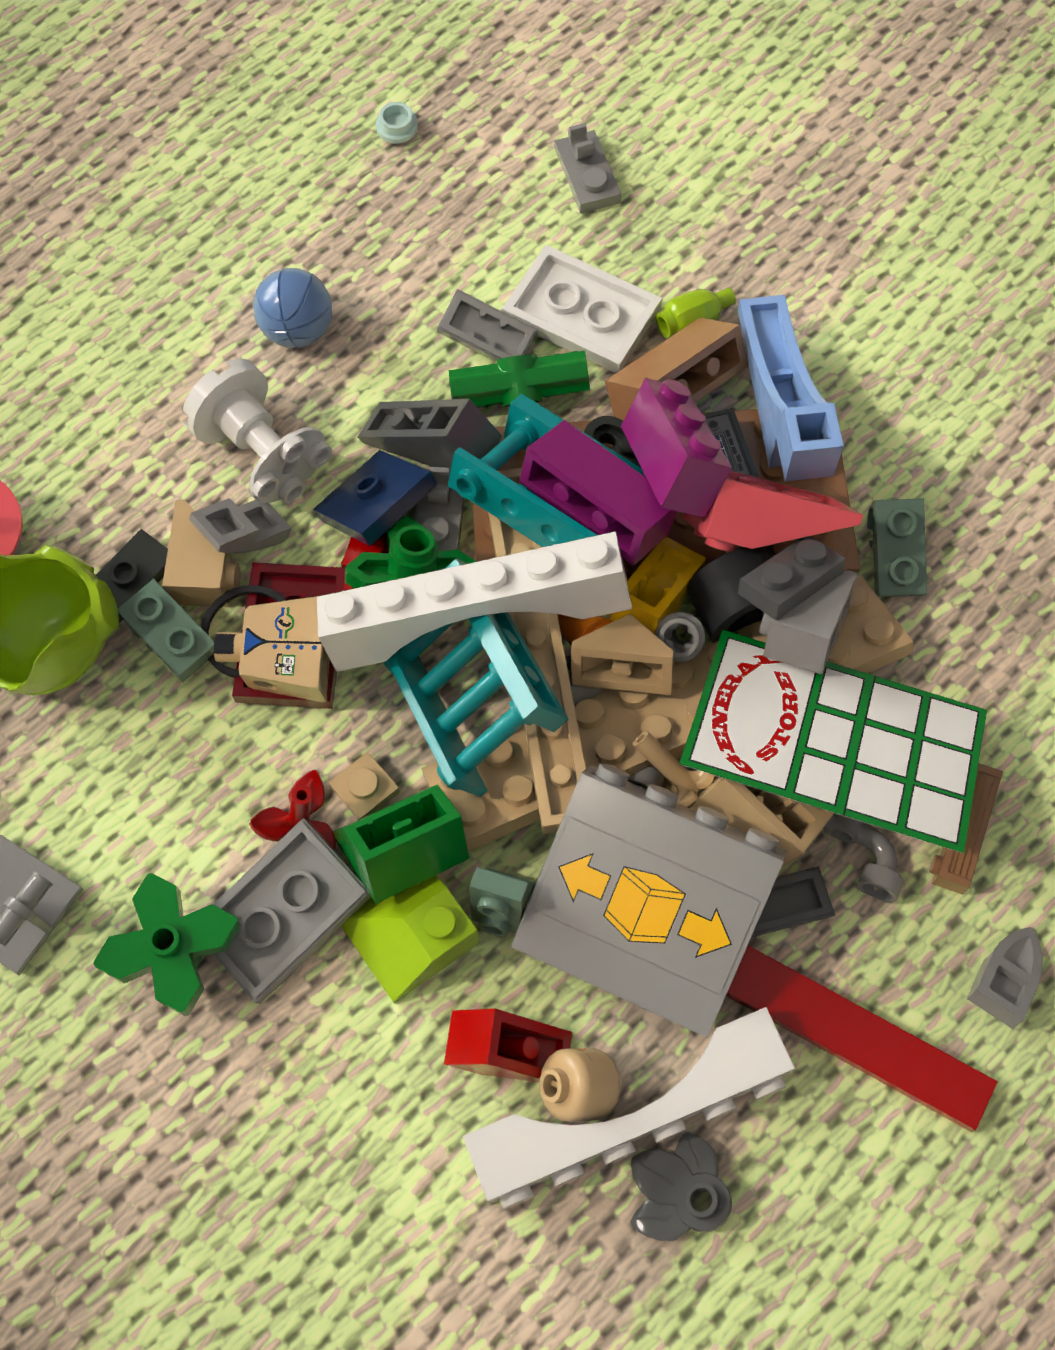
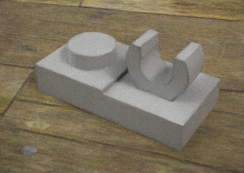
[554,123,621,214]
[414,467,465,551]

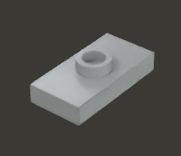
[437,289,538,362]

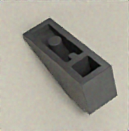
[357,399,502,470]

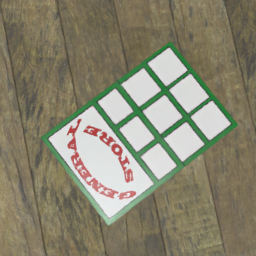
[679,630,987,854]

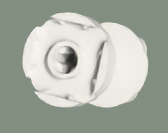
[183,358,332,504]

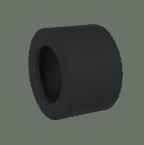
[687,546,773,643]

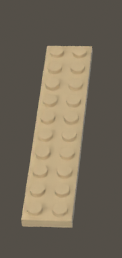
[421,576,914,852]

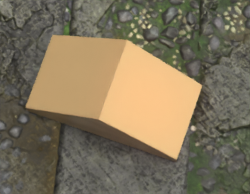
[571,614,674,695]

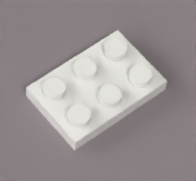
[502,245,662,373]

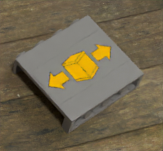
[511,763,787,1038]

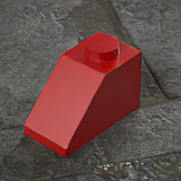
[444,1008,572,1082]

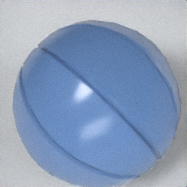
[253,268,333,348]

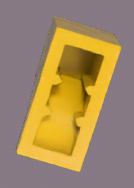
[610,537,706,635]

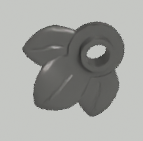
[630,1132,732,1241]

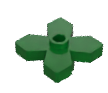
[345,516,477,589]
[94,873,241,1016]

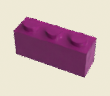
[621,378,732,518]
[519,420,677,566]

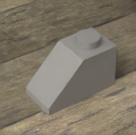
[759,570,858,675]

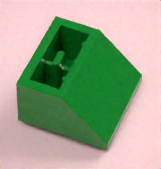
[332,784,470,904]

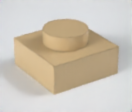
[328,752,400,820]

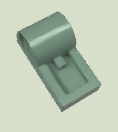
[867,498,927,597]
[118,579,214,682]
[469,867,536,937]

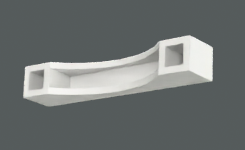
[317,532,632,672]
[463,1007,795,1209]

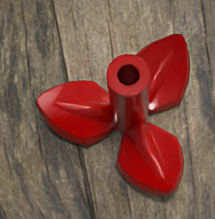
[249,770,336,849]

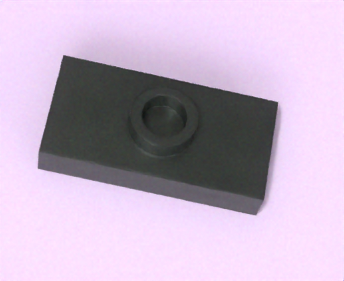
[96,529,168,623]

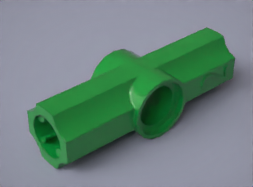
[448,351,590,408]

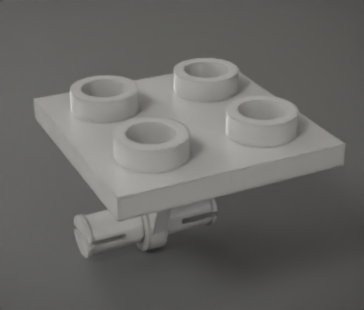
[0,835,83,976]

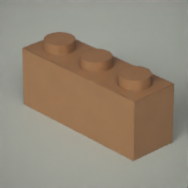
[605,317,748,420]

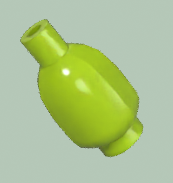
[656,287,736,338]

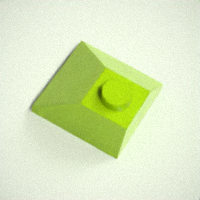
[341,875,480,1003]

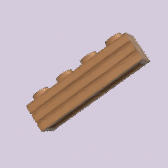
[929,763,1003,895]

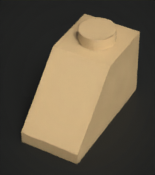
[162,500,241,607]

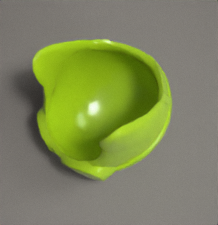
[0,545,119,695]

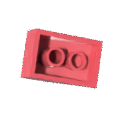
[682,470,864,552]

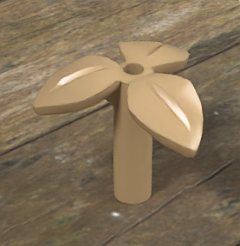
[633,731,715,808]

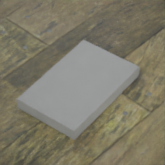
[213,818,371,1004]

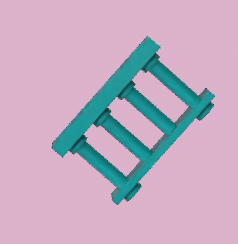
[448,394,646,552]
[383,558,569,797]

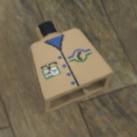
[214,596,330,702]

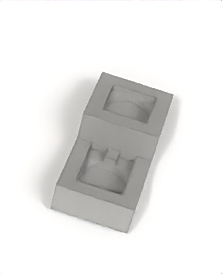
[189,498,292,553]

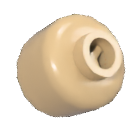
[539,1048,621,1122]

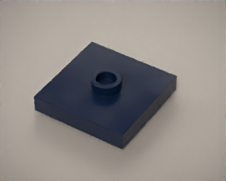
[313,450,438,546]

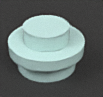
[376,102,418,144]

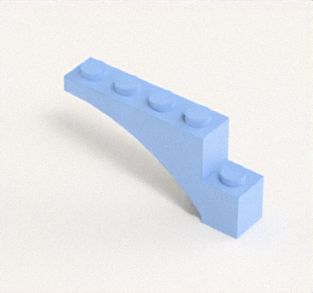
[738,295,844,482]

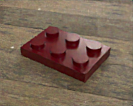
[232,562,345,709]

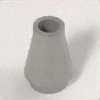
[655,612,705,662]

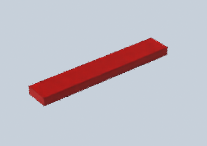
[726,945,998,1132]

